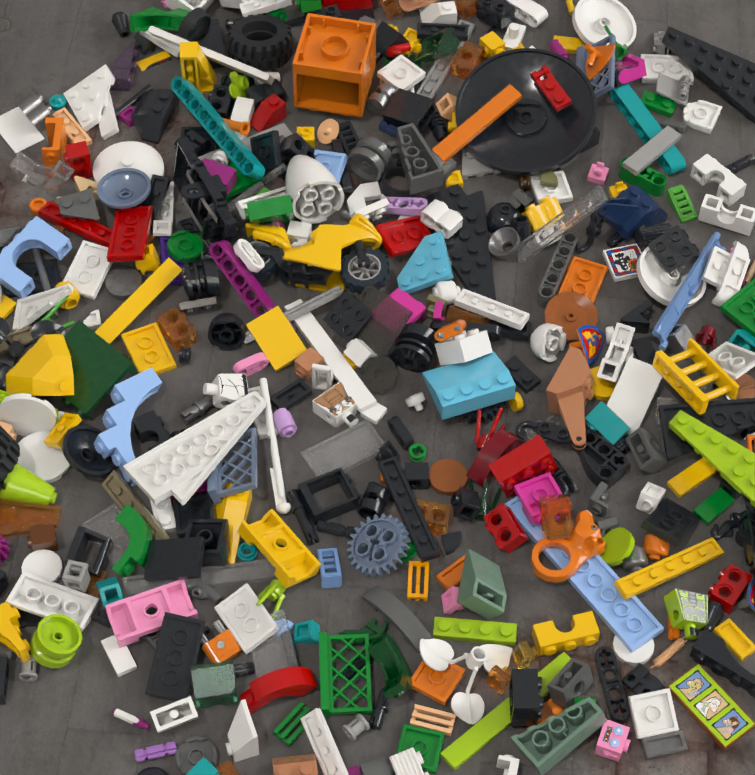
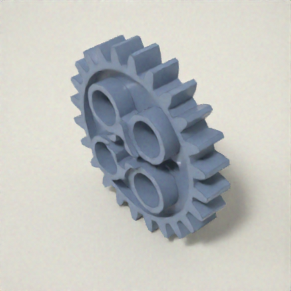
[346,513,410,578]

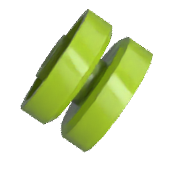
[29,614,82,669]

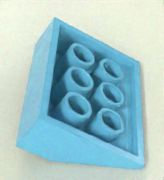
[422,351,516,420]

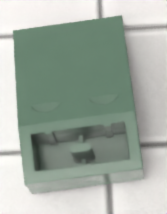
[457,548,507,619]

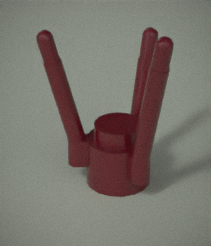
[685,325,717,360]

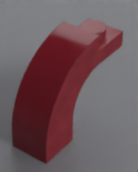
[466,429,522,486]

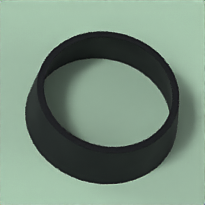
[178,7,211,42]
[379,167,418,198]

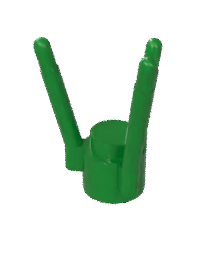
[604,25,628,59]

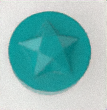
[49,94,67,111]

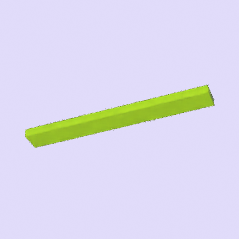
[440,652,571,771]

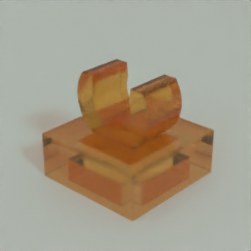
[485,665,511,695]

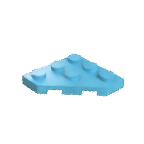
[397,231,454,294]

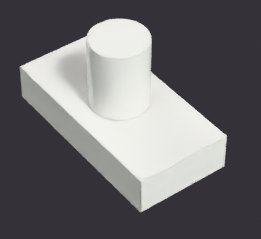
[503,23,526,51]

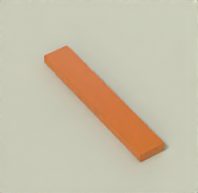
[432,84,522,163]

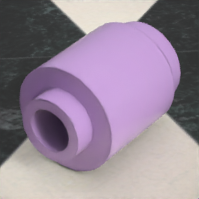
[273,408,297,438]

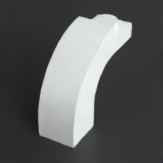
[597,322,636,382]

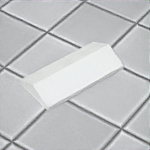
[5,571,99,631]

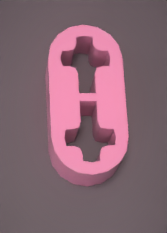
[233,352,269,376]

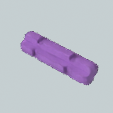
[134,741,177,763]

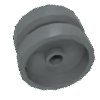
[347,136,392,182]

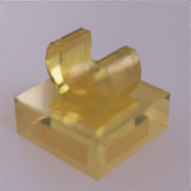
[512,641,539,669]

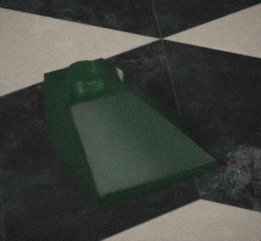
[413,27,460,64]

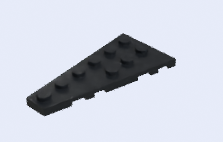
[658,398,755,462]

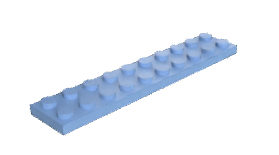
[505,496,664,653]

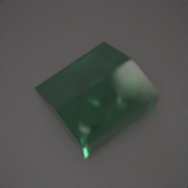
[190,660,238,709]

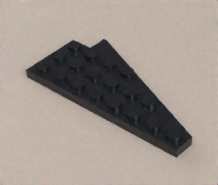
[662,26,755,123]
[422,183,496,301]

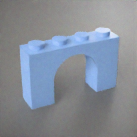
[0,216,72,298]

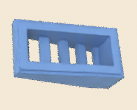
[317,548,342,588]

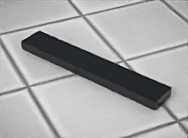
[377,456,440,563]

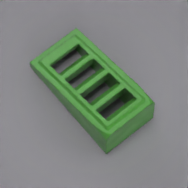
[665,185,698,224]

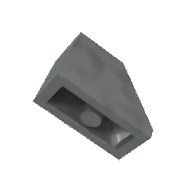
[649,323,696,354]

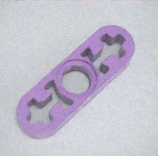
[381,197,428,216]

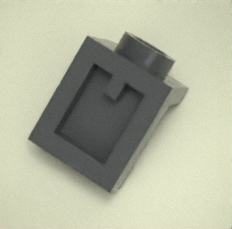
[588,481,609,517]

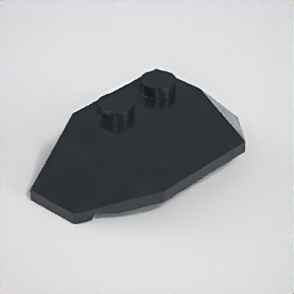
[131,89,180,144]

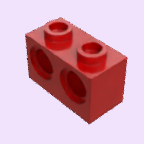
[63,141,93,182]
[483,503,529,553]
[708,564,752,615]

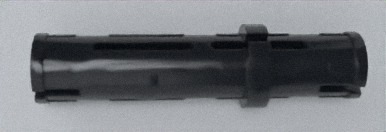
[286,489,319,546]

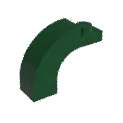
[368,632,412,700]

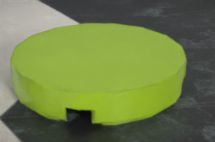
[600,527,635,566]

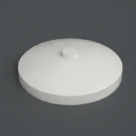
[572,0,637,48]
[93,141,164,182]
[636,247,707,308]

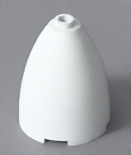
[285,155,344,224]

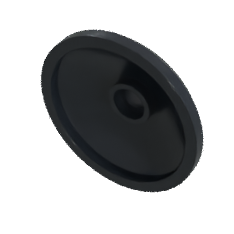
[62,425,116,477]

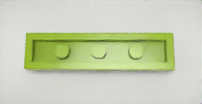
[433,617,517,646]

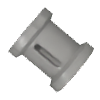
[18,655,38,682]
[342,714,370,742]

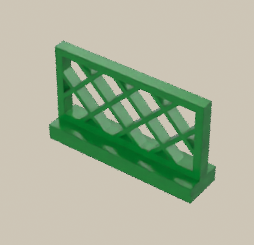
[319,632,372,718]

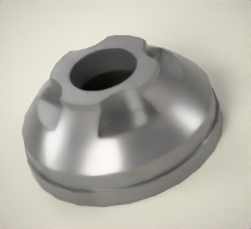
[488,227,520,259]

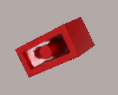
[250,93,287,133]

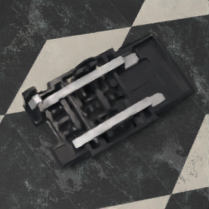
[173,137,239,268]

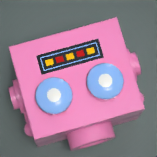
[594,719,631,762]

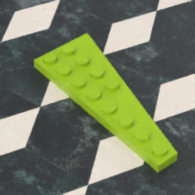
[669,410,755,507]

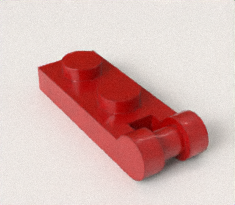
[530,65,572,112]

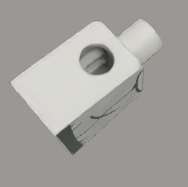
[203,374,249,409]

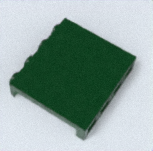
[56,320,138,421]

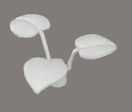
[419,639,512,725]

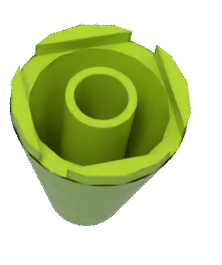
[0,463,58,507]

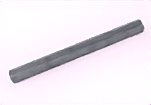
[244,285,343,344]

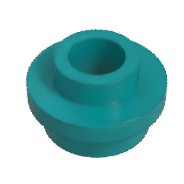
[237,542,257,562]

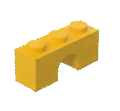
[531,611,600,656]

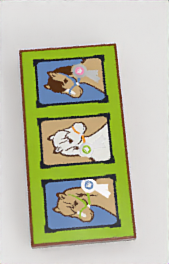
[667,663,755,751]

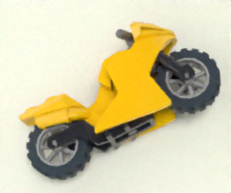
[241,209,390,295]

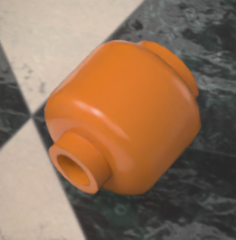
[643,533,670,562]

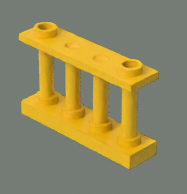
[652,338,740,415]

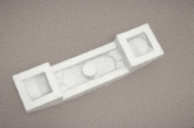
[153,182,174,236]

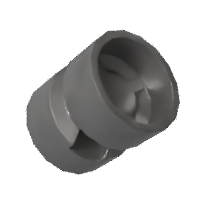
[366,83,396,116]

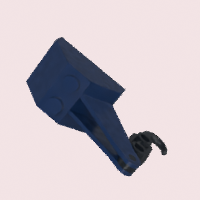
[576,185,668,253]

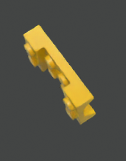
[238,509,321,589]

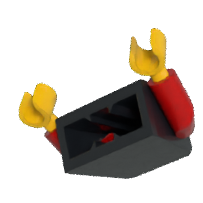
[376,21,422,64]

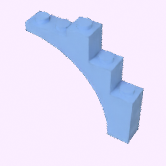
[94,368,163,487]

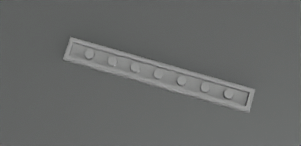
[416,19,475,100]

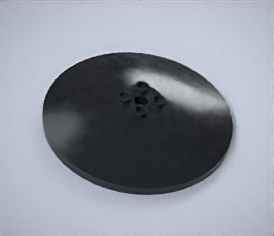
[455,48,597,175]

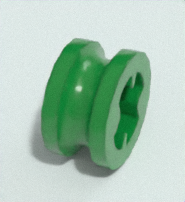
[409,443,426,462]

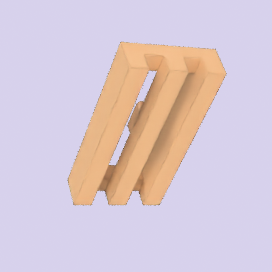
[410,704,456,737]

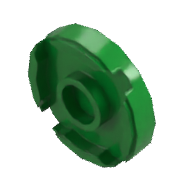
[167,230,204,263]

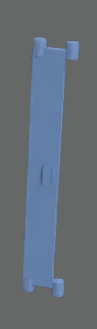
[652,232,726,351]

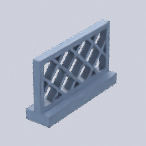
[576,33,616,98]
[207,427,257,504]

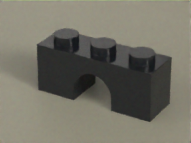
[132,410,172,451]

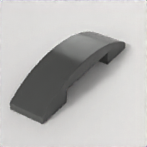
[362,585,433,653]

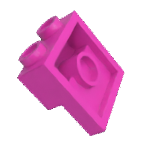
[514,472,568,526]

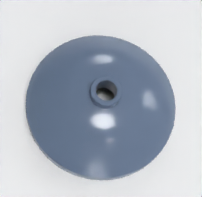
[97,168,151,209]

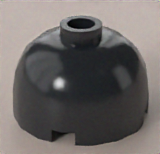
[486,202,521,234]
[208,313,246,351]

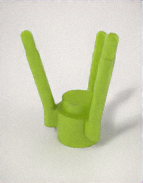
[256,579,286,621]

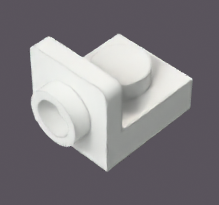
[636,482,666,514]
[496,754,520,775]

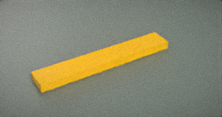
[95,258,182,344]
[614,537,724,600]

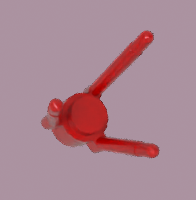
[473,408,506,450]

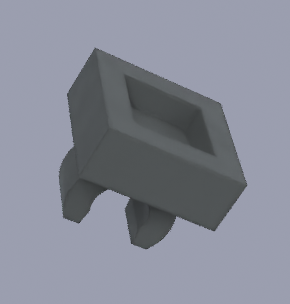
[511,188,533,209]
[594,516,618,538]

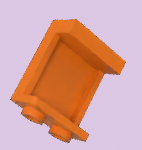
[41,117,67,174]

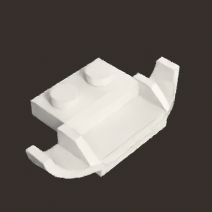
[701,241,750,307]

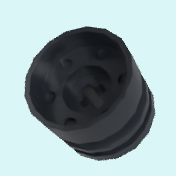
[182,258,221,301]
[391,323,439,373]

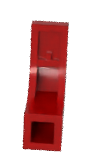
[239,667,318,715]

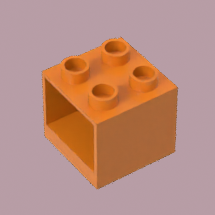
[292,13,376,118]

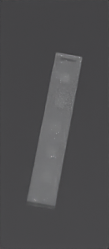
[516,185,608,263]

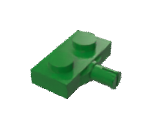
[640,90,677,118]

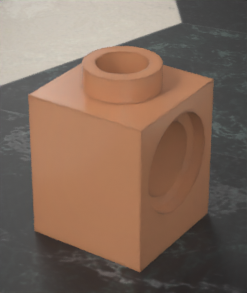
[294,347,324,382]

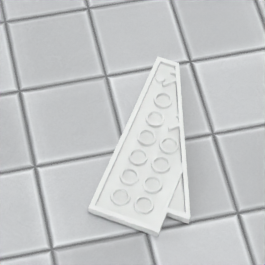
[123,390,266,505]

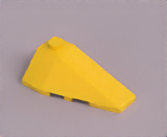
[215,483,252,566]

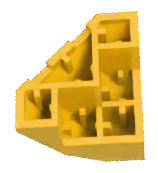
[6,334,74,396]

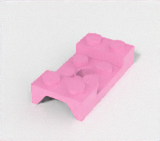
[105,579,198,648]

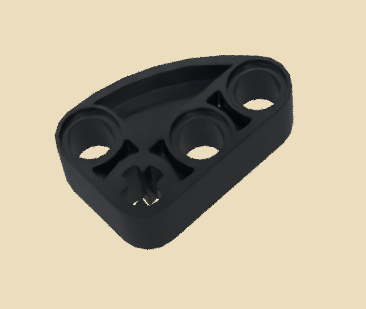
[579,429,628,490]

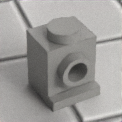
[62,560,91,593]

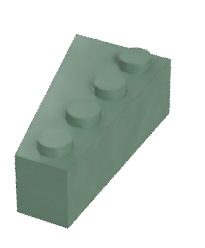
[510,697,607,775]

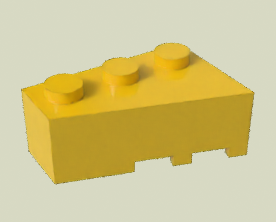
[180,42,218,93]

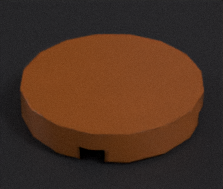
[429,459,468,496]

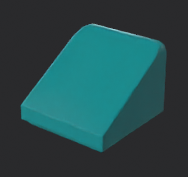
[294,620,320,644]

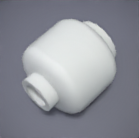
[432,280,461,305]

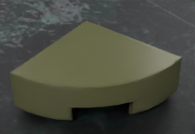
[540,171,558,187]

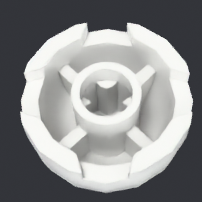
[530,323,566,362]

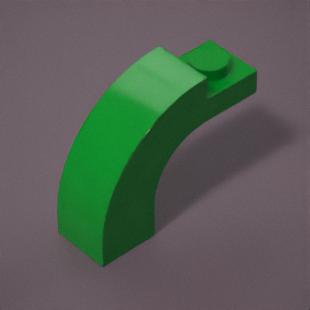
[112,504,153,580]

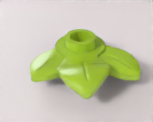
[229,71,249,99]

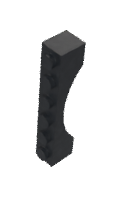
[690,629,755,697]

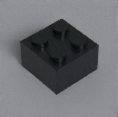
[509,669,543,726]

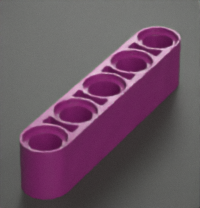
[209,240,276,318]

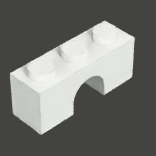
[690,154,747,206]
[698,194,755,236]

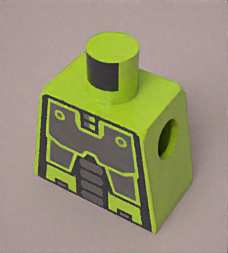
[664,589,708,640]

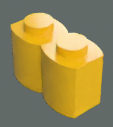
[521,195,565,233]

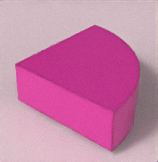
[433,301,445,321]

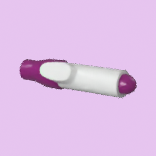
[112,708,150,730]

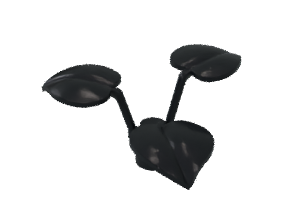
[0,317,65,392]

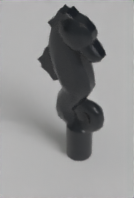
[710,510,747,541]

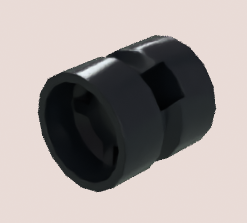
[357,484,390,520]

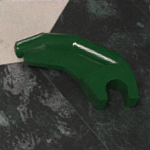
[339,618,388,645]

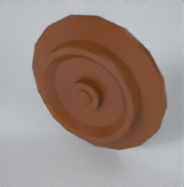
[544,292,598,341]

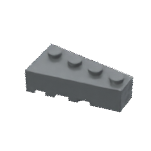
[396,123,444,195]

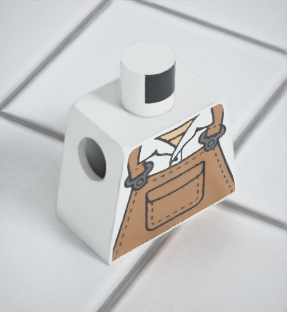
[312,381,358,428]

